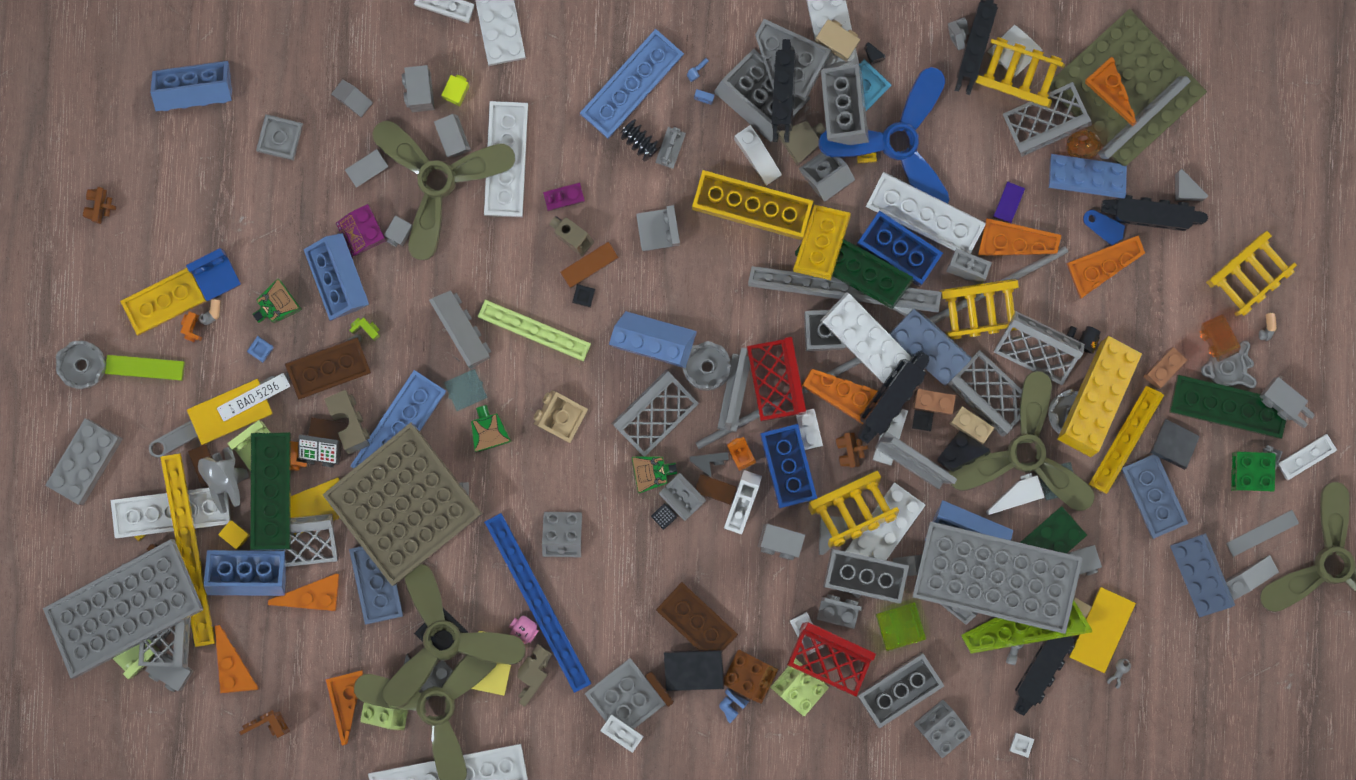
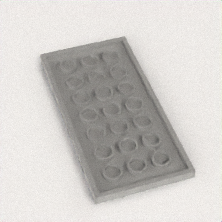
[912,521,1083,634]
[43,539,203,679]

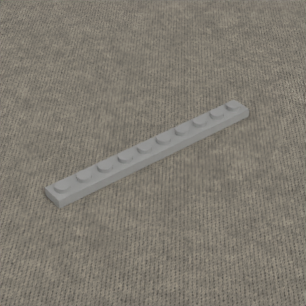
[748,266,942,312]

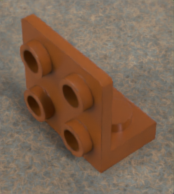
[724,650,779,704]
[239,710,290,738]

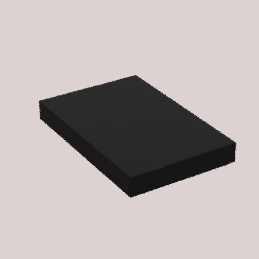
[664,650,725,691]

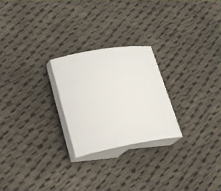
[987,25,1043,77]

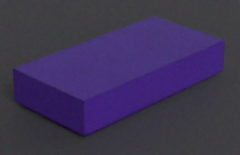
[993,181,1025,223]

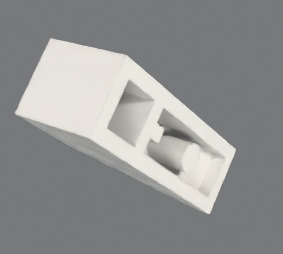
[734,125,782,186]
[724,470,762,534]
[986,473,1044,515]

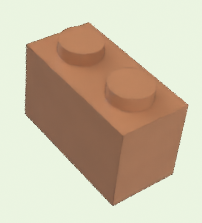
[1143,347,1187,389]
[913,389,956,415]

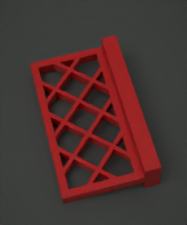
[747,337,806,421]
[787,622,876,697]

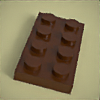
[285,337,371,400]
[656,582,738,652]

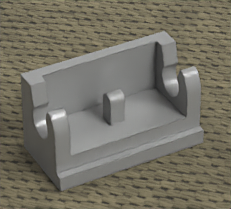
[434,114,471,158]
[345,149,388,188]
[946,248,992,284]

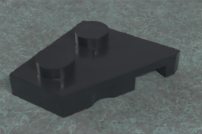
[937,431,990,472]

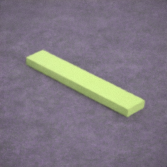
[478,300,591,362]

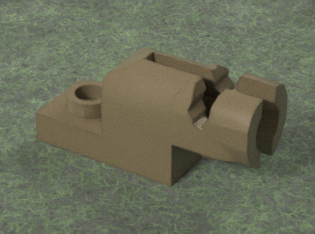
[517,644,552,707]

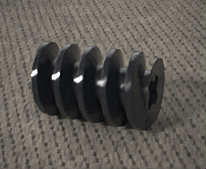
[620,119,660,162]

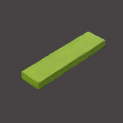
[105,355,185,381]

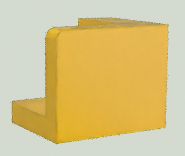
[218,520,250,549]

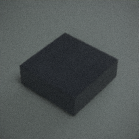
[572,284,596,308]
[912,410,934,432]

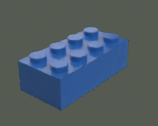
[856,210,943,287]
[760,424,817,509]

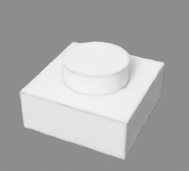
[1009,733,1034,758]

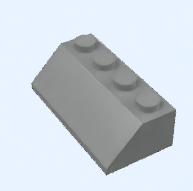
[821,64,869,145]
[429,290,491,369]

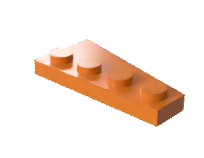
[978,218,1061,256]
[1066,235,1145,299]
[801,369,878,424]

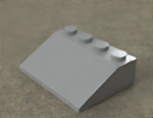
[714,49,810,142]

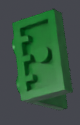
[1231,452,1276,492]

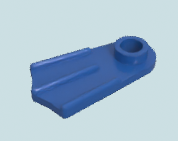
[1083,210,1125,246]

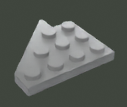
[755,19,832,101]

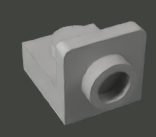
[948,18,969,51]

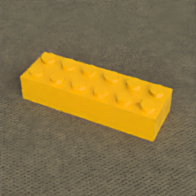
[692,170,813,240]
[1057,336,1142,457]

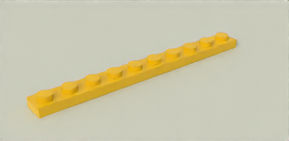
[160,453,215,647]

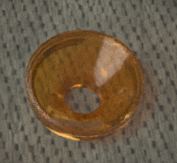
[1066,130,1101,159]

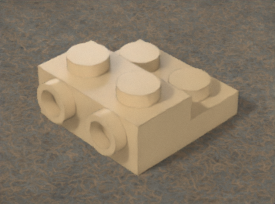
[533,390,588,443]

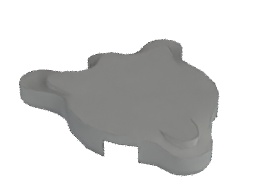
[1201,341,1257,388]

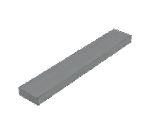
[1098,76,1191,159]

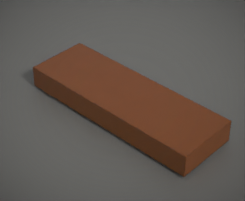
[560,242,619,289]

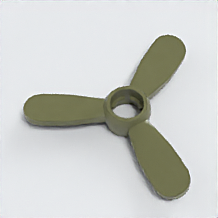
[373,121,515,260]
[949,371,1095,511]
[1260,482,1356,612]
[383,564,526,709]
[354,655,497,780]

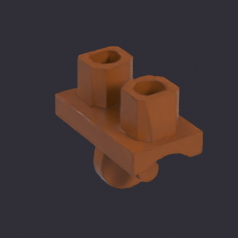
[83,187,117,224]
[836,432,869,468]

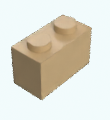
[815,19,860,62]
[949,406,994,444]

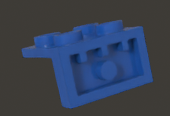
[186,248,241,301]

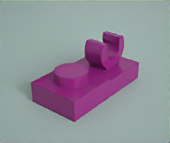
[543,183,585,211]

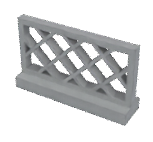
[1003,82,1092,157]
[994,311,1085,385]
[717,347,750,432]
[947,350,1022,437]
[611,370,699,457]
[875,431,957,489]
[258,514,338,567]
[138,617,191,667]

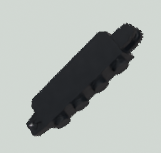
[954,0,998,95]
[771,39,796,143]
[1101,195,1208,231]
[857,351,930,444]
[1013,636,1075,716]

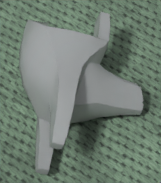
[198,447,249,514]

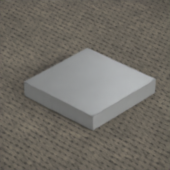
[256,114,303,161]

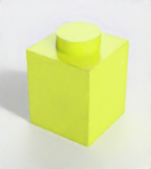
[441,75,469,106]

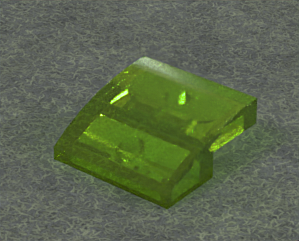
[876,602,926,651]

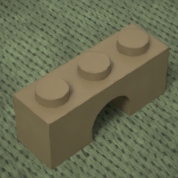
[324,390,370,455]

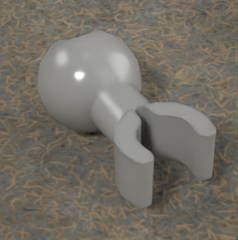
[1006,644,1024,665]
[1107,659,1131,689]

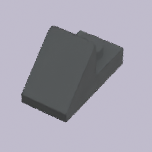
[689,452,729,477]

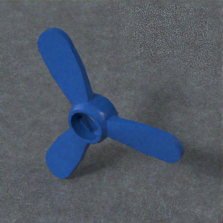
[818,67,949,204]

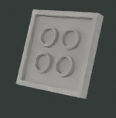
[584,658,665,729]

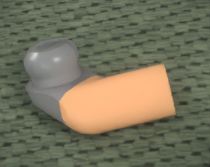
[199,300,221,325]
[1258,313,1277,341]

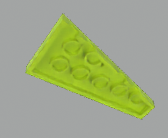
[961,599,1092,654]

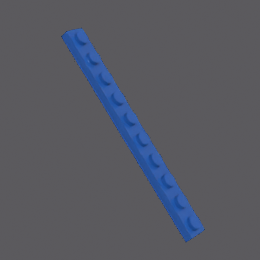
[484,513,592,693]

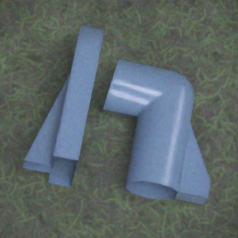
[719,688,749,723]

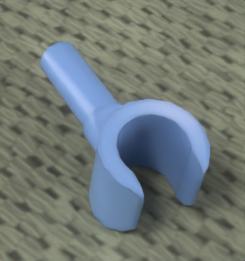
[687,58,709,82]

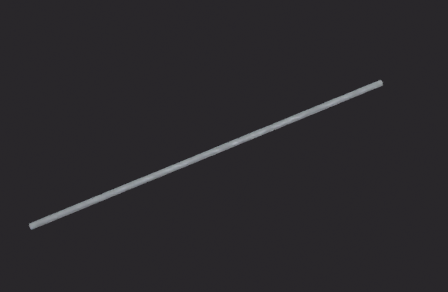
[695,246,1068,449]

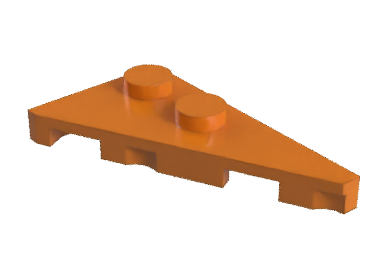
[1085,57,1137,126]
[268,574,340,611]
[215,625,259,693]
[326,670,363,746]

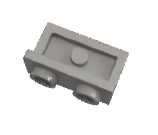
[659,473,706,521]

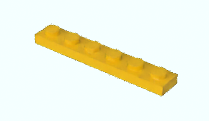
[1089,386,1164,494]

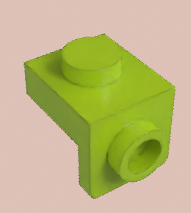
[350,317,380,341]

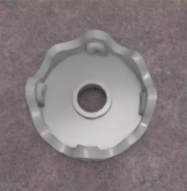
[56,341,106,389]
[683,341,731,391]
[1048,389,1078,434]

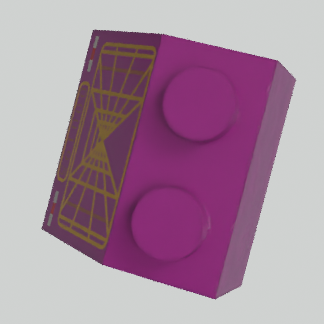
[336,204,386,258]

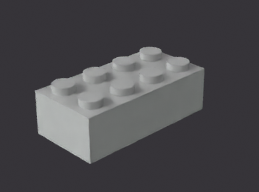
[45,418,123,505]
[758,524,805,560]
[823,549,909,604]
[857,653,944,729]

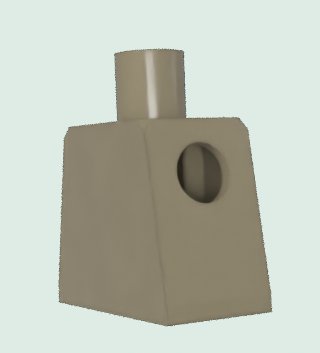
[779,121,826,166]
[550,216,594,257]

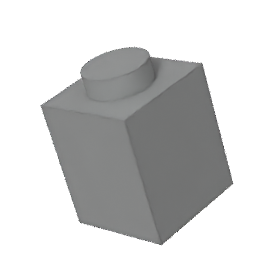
[384,216,413,247]

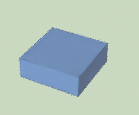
[694,89,715,105]
[247,336,274,363]

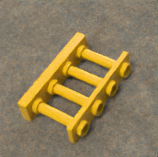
[976,37,1065,108]
[1206,231,1297,316]
[939,279,1019,339]
[808,470,899,548]

